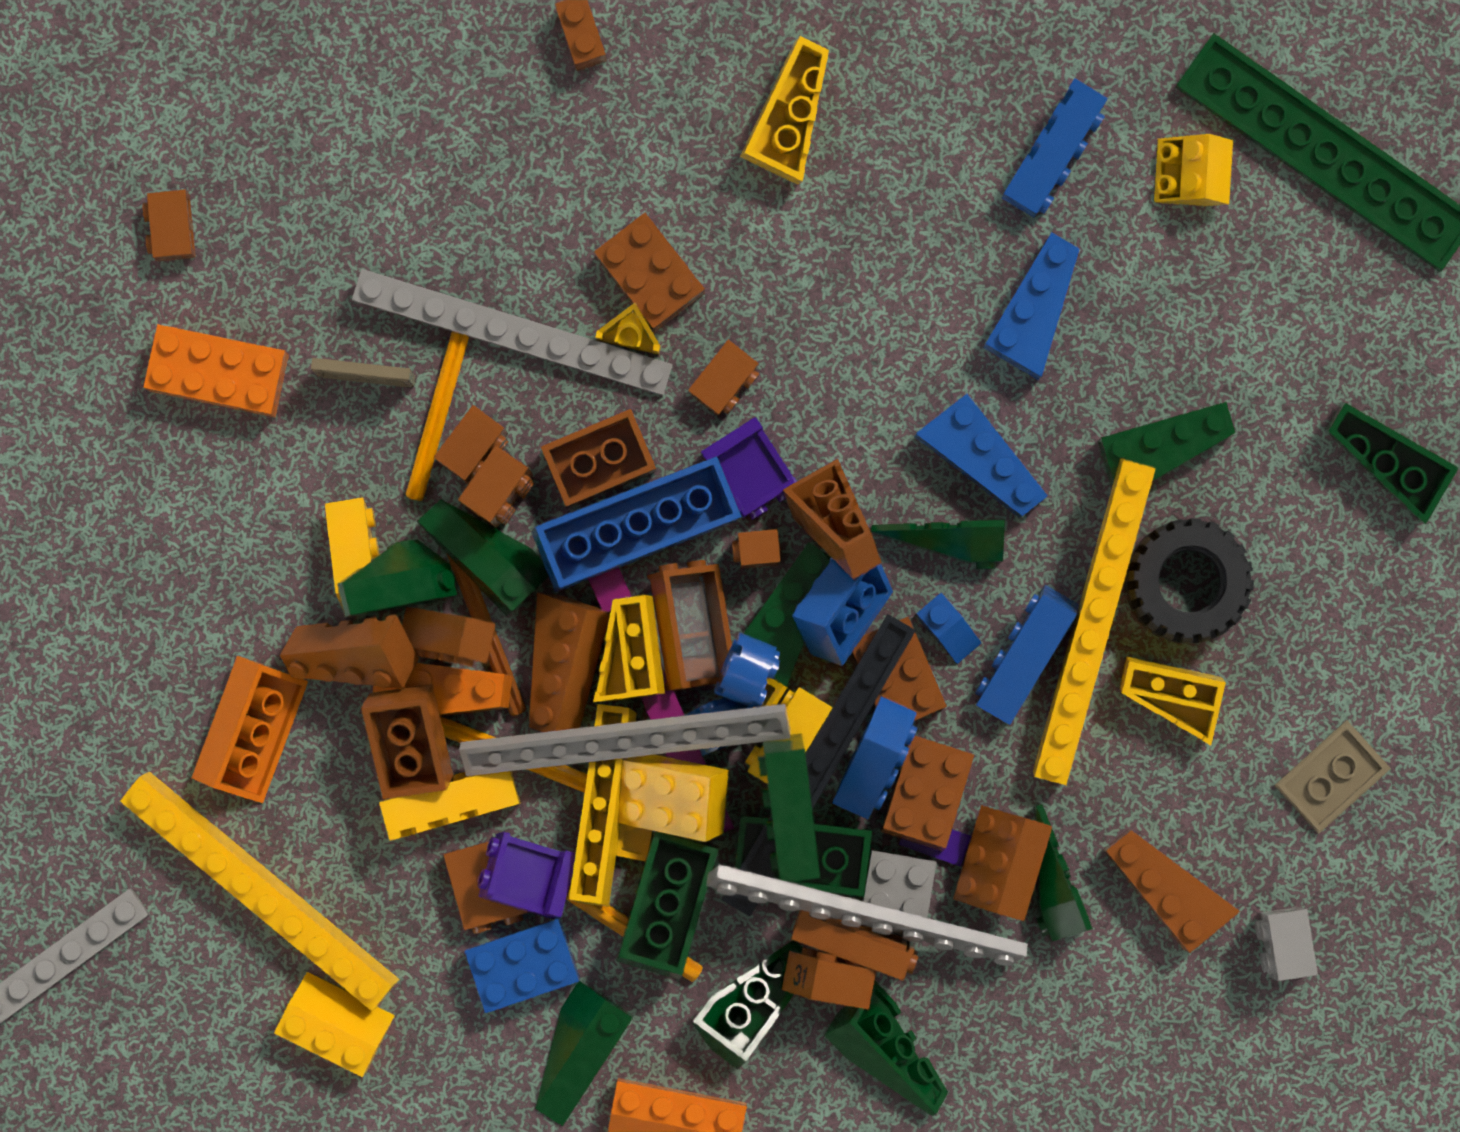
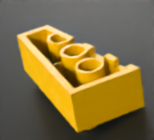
[740,36,829,185]

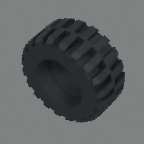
[1125,518,1254,644]

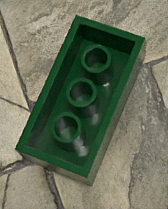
[735,815,872,897]
[616,831,718,980]

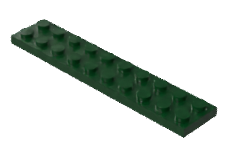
[1175,33,1460,272]

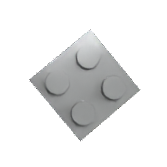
[862,850,937,918]
[1255,907,1318,981]

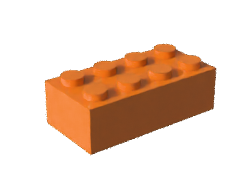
[143,324,289,418]

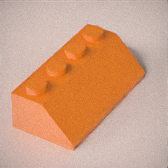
[191,655,308,803]
[608,1078,747,1132]

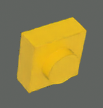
[616,824,652,861]

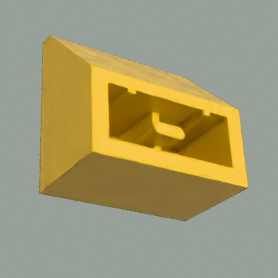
[1154,134,1233,206]

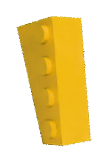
[379,771,521,841]

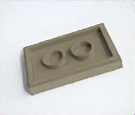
[311,358,416,388]
[1274,720,1391,834]

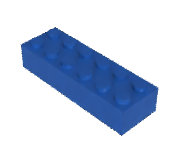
[531,456,741,593]

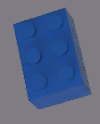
[792,557,893,666]
[832,696,918,819]
[465,918,581,1014]

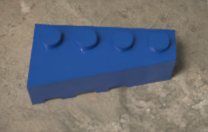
[1001,78,1108,218]
[983,232,1079,381]
[914,394,1048,519]
[975,585,1079,725]

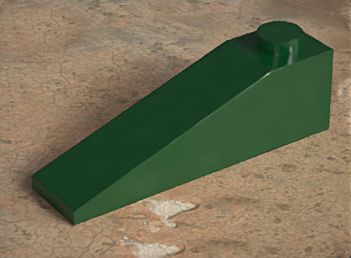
[417,499,549,616]
[870,520,1005,570]
[337,539,457,617]
[1034,804,1093,941]
[692,940,803,1070]
[824,980,948,1116]
[535,981,634,1126]

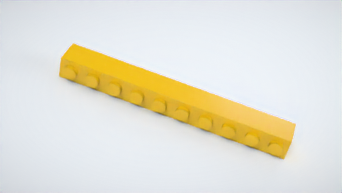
[1033,458,1155,785]
[120,772,400,1011]

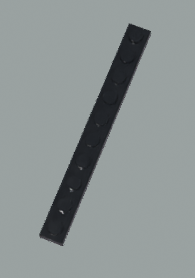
[721,614,916,916]

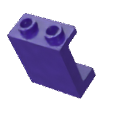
[701,417,797,520]
[477,832,576,919]

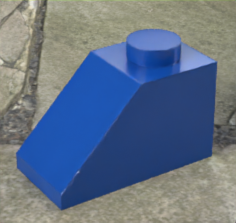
[915,592,981,664]

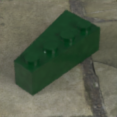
[1098,402,1236,489]
[1325,402,1459,524]
[744,542,831,687]
[758,733,820,882]

